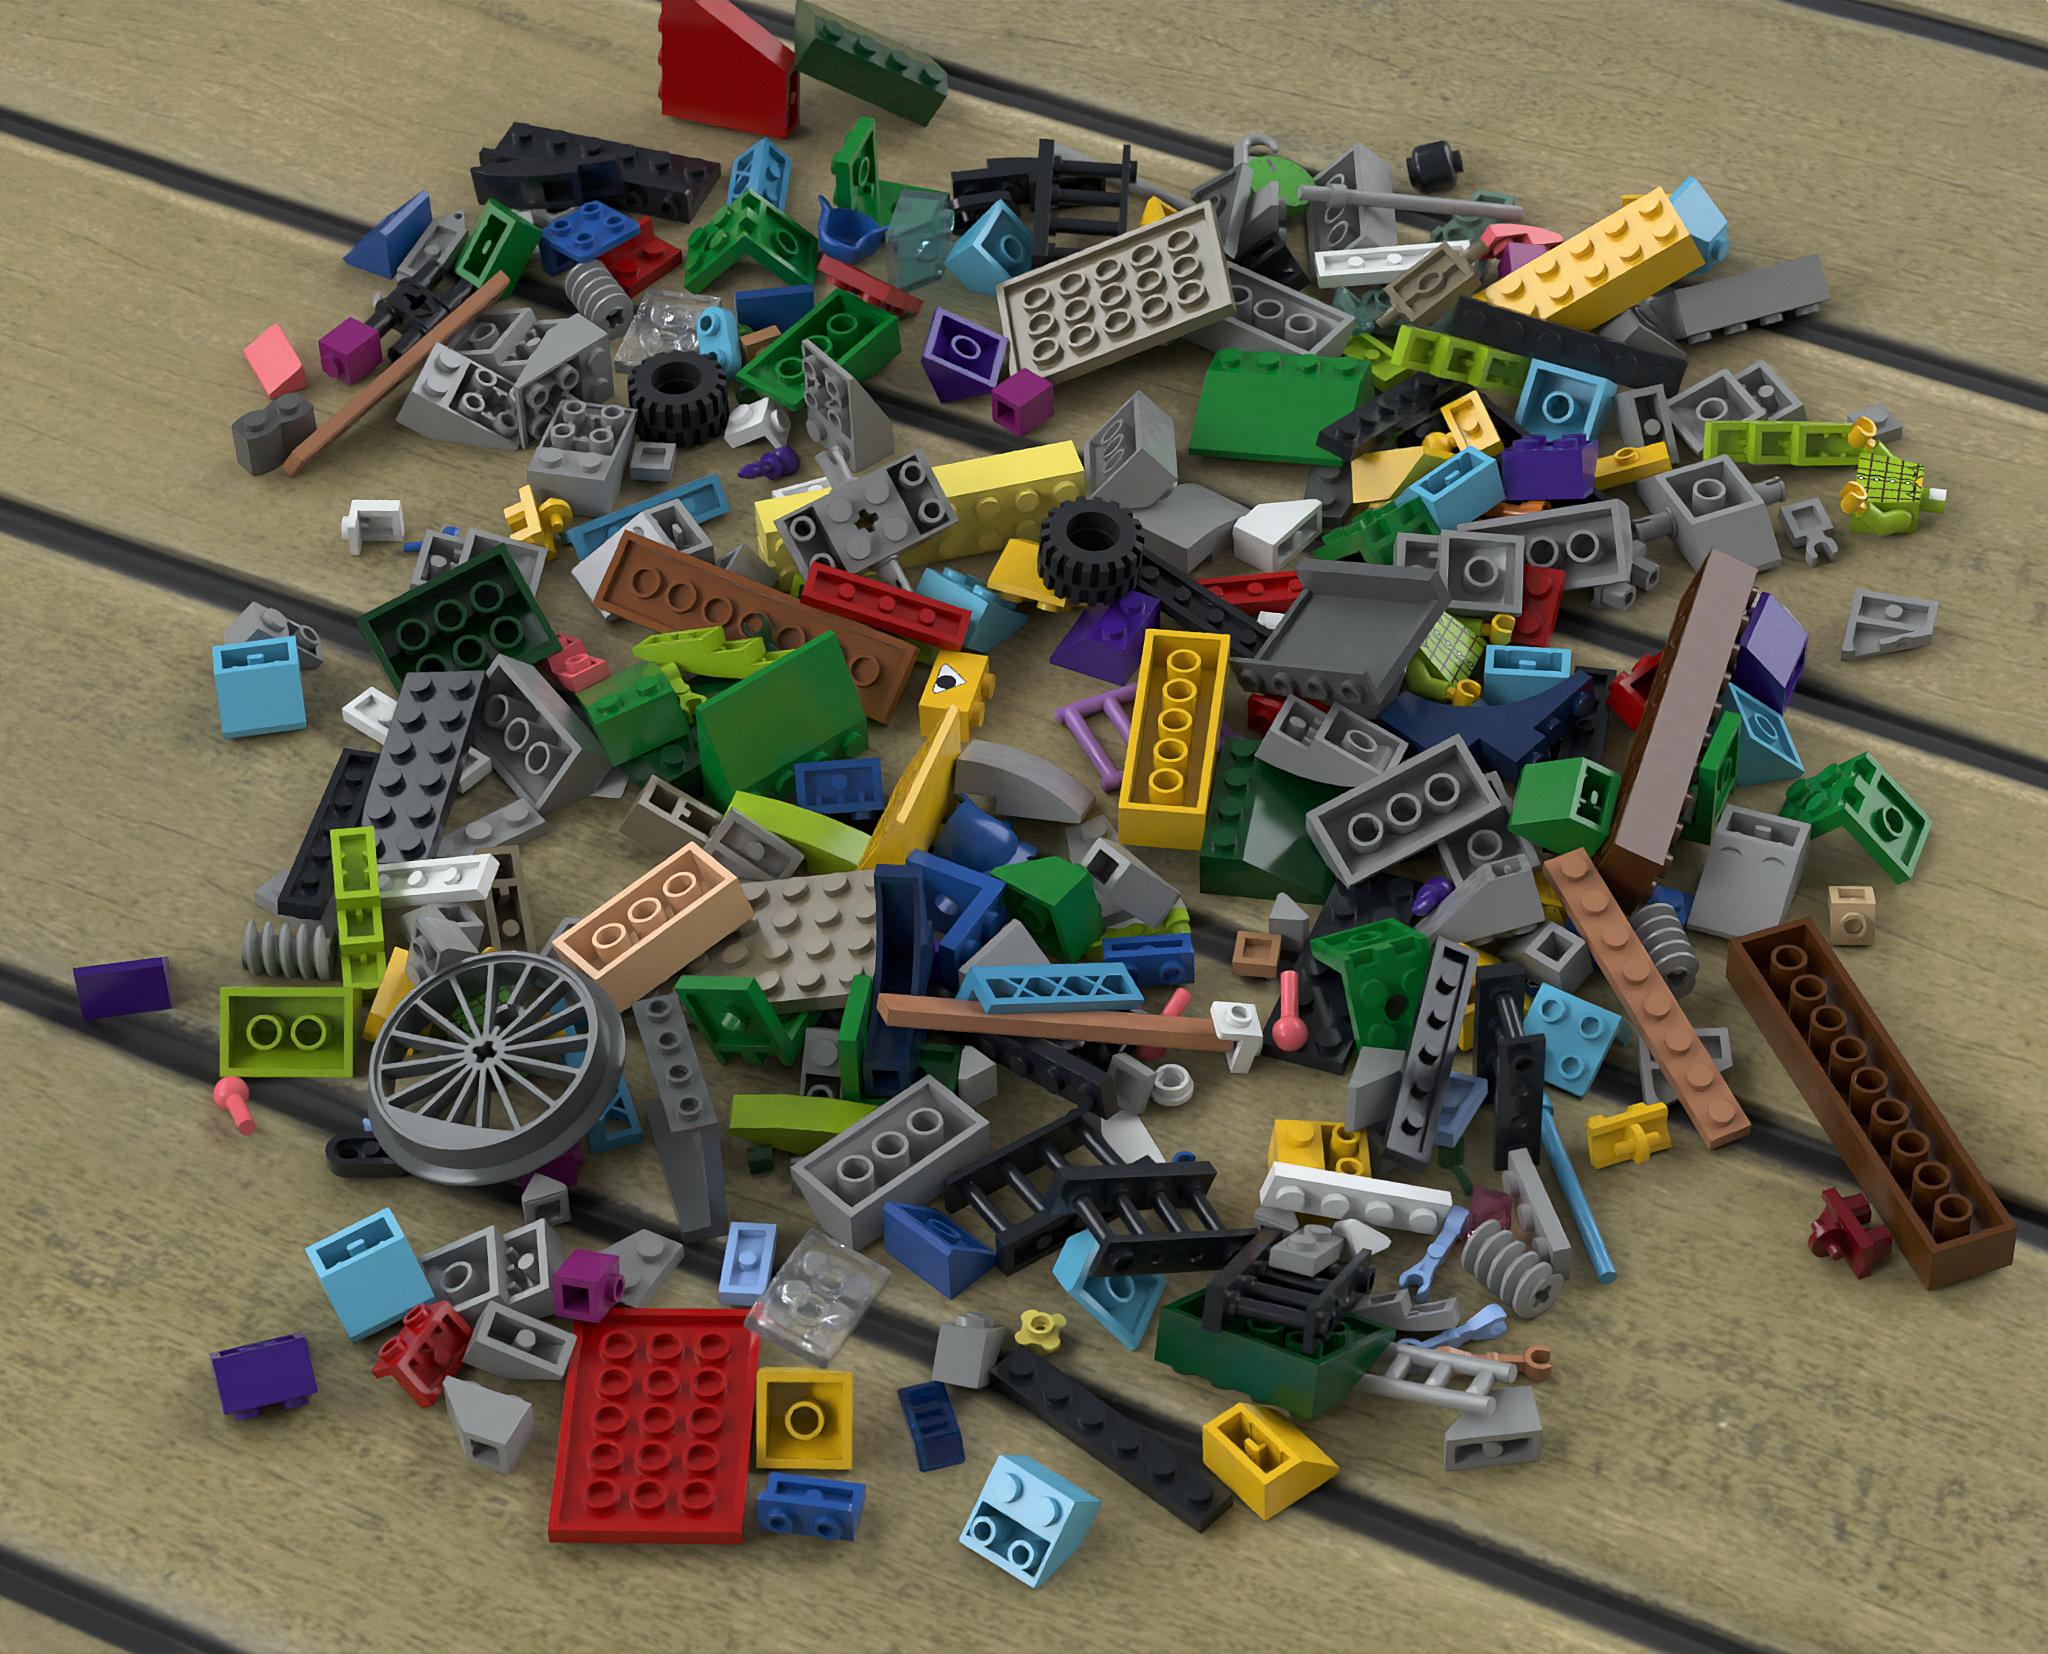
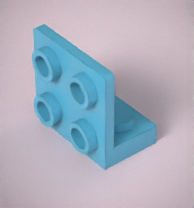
[1523,983,1633,1098]

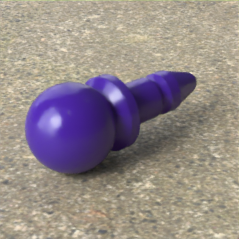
[737,446,800,480]
[1412,877,1455,916]

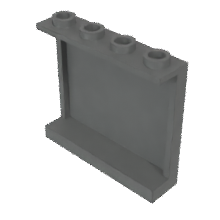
[1228,558,1452,706]
[632,993,729,1245]

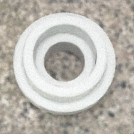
[1150,1064,1194,1106]

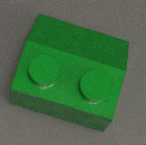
[990,856,1107,964]

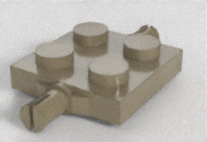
[1373,238,1490,333]

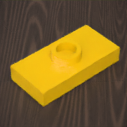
[1594,441,1672,490]

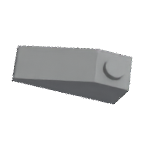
[1345,1046,1405,1132]

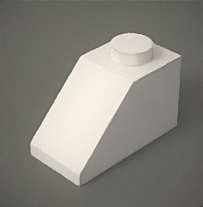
[1232,499,1322,573]

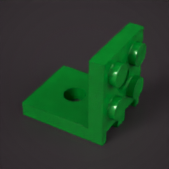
[831,116,950,250]
[684,188,819,296]
[1311,496,1440,565]
[1678,711,1742,846]
[1777,751,1933,884]
[1310,917,1430,1057]
[837,974,965,1106]
[674,975,824,1066]

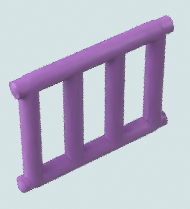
[1054,682,1244,793]

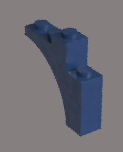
[1376,669,1596,787]
[862,864,936,1097]

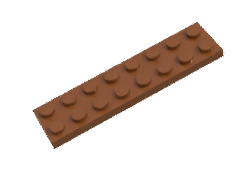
[592,529,921,726]

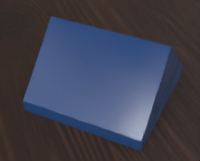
[343,190,433,280]
[734,284,815,334]
[883,1201,997,1300]

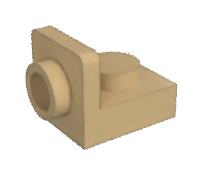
[1828,886,1876,945]

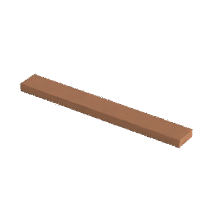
[282,270,510,477]
[876,993,1234,1052]

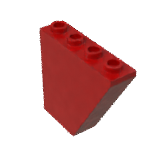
[658,0,800,140]

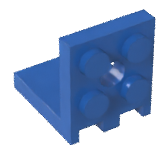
[906,849,1009,995]

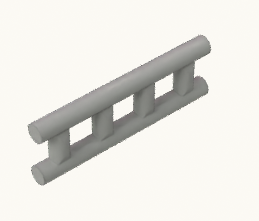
[1352,1342,1517,1416]

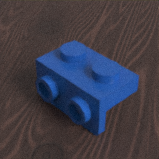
[793,757,886,820]
[1102,933,1195,987]
[757,1472,866,1542]

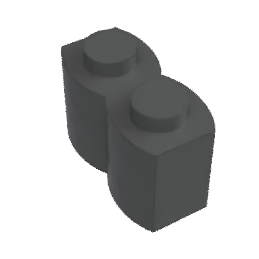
[231,392,317,476]

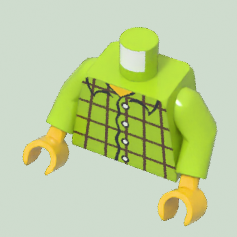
[1839,416,1947,536]
[1404,611,1515,707]

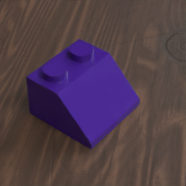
[1050,590,1161,687]
[209,1332,318,1421]

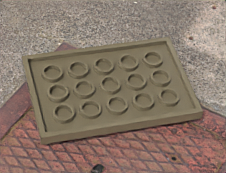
[995,200,1237,386]
[622,869,876,1030]

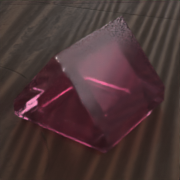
[1468,1185,1512,1239]

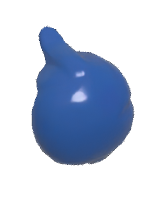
[818,195,893,264]

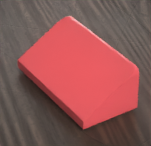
[243,323,307,399]

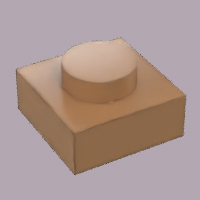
[740,325,782,368]
[1232,931,1282,978]

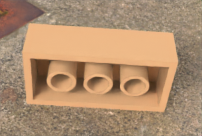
[551,841,755,1014]

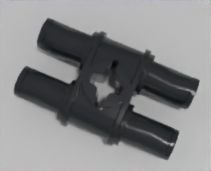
[364,259,476,363]

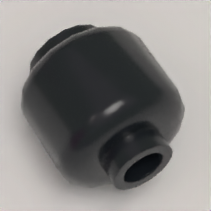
[1406,140,1464,194]

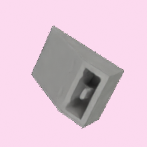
[514,313,615,450]
[801,339,894,473]
[395,341,520,451]
[526,399,638,518]
[571,498,715,623]
[1687,804,1812,939]
[1412,853,1546,950]

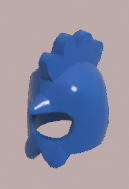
[933,792,1038,877]

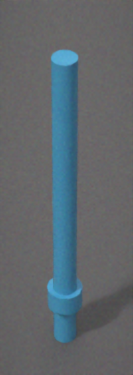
[1541,1093,1617,1284]

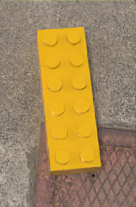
[1454,186,1706,332]
[1118,629,1230,851]

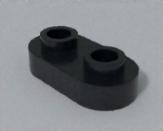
[943,190,1021,236]
[325,1131,408,1178]

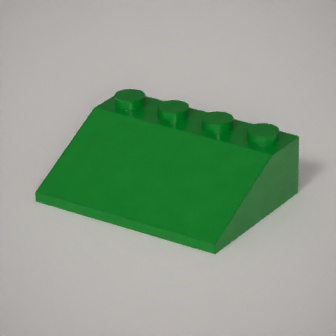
[1188,348,1375,467]
[695,630,869,816]

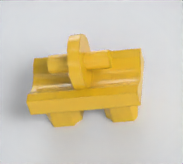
[504,484,573,562]
[1585,1102,1672,1169]

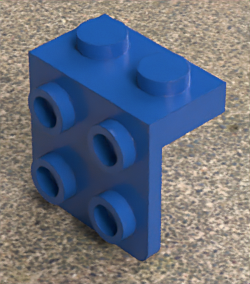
[538,200,641,277]

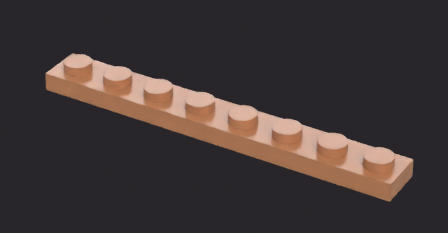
[1542,847,1751,1150]

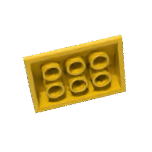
[855,704,961,871]

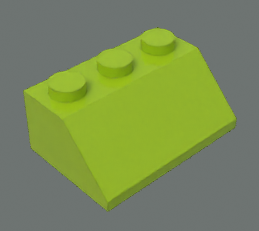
[220,986,362,1077]

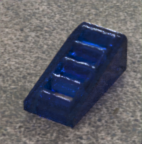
[897,1381,966,1472]

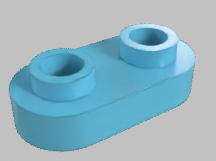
[696,306,742,383]

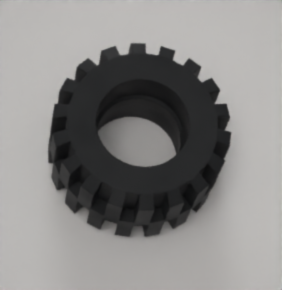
[627,349,729,450]
[1037,496,1145,607]

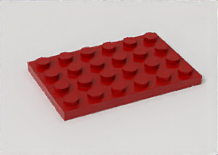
[548,1308,764,1544]

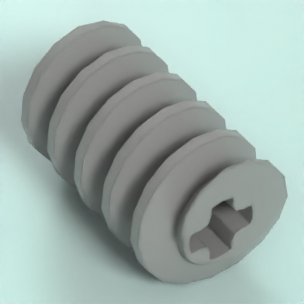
[565,259,635,340]
[1628,903,1699,999]
[241,920,338,981]
[1461,1219,1564,1319]

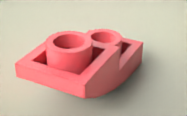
[1479,224,1564,260]
[537,633,611,693]

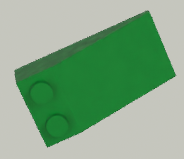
[735,288,902,411]
[574,660,691,767]

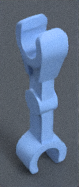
[1399,1205,1470,1304]
[1397,1304,1507,1375]

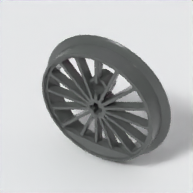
[367,951,626,1186]

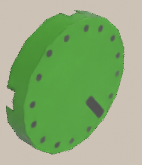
[1246,156,1315,216]

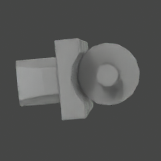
[1589,540,1660,613]

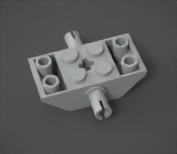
[774,445,959,593]
[1630,454,1787,573]

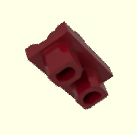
[1807,1187,1893,1280]

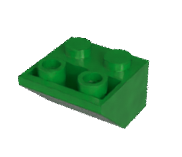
[454,197,544,299]
[1507,757,1622,859]

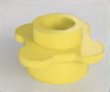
[1015,1310,1066,1356]

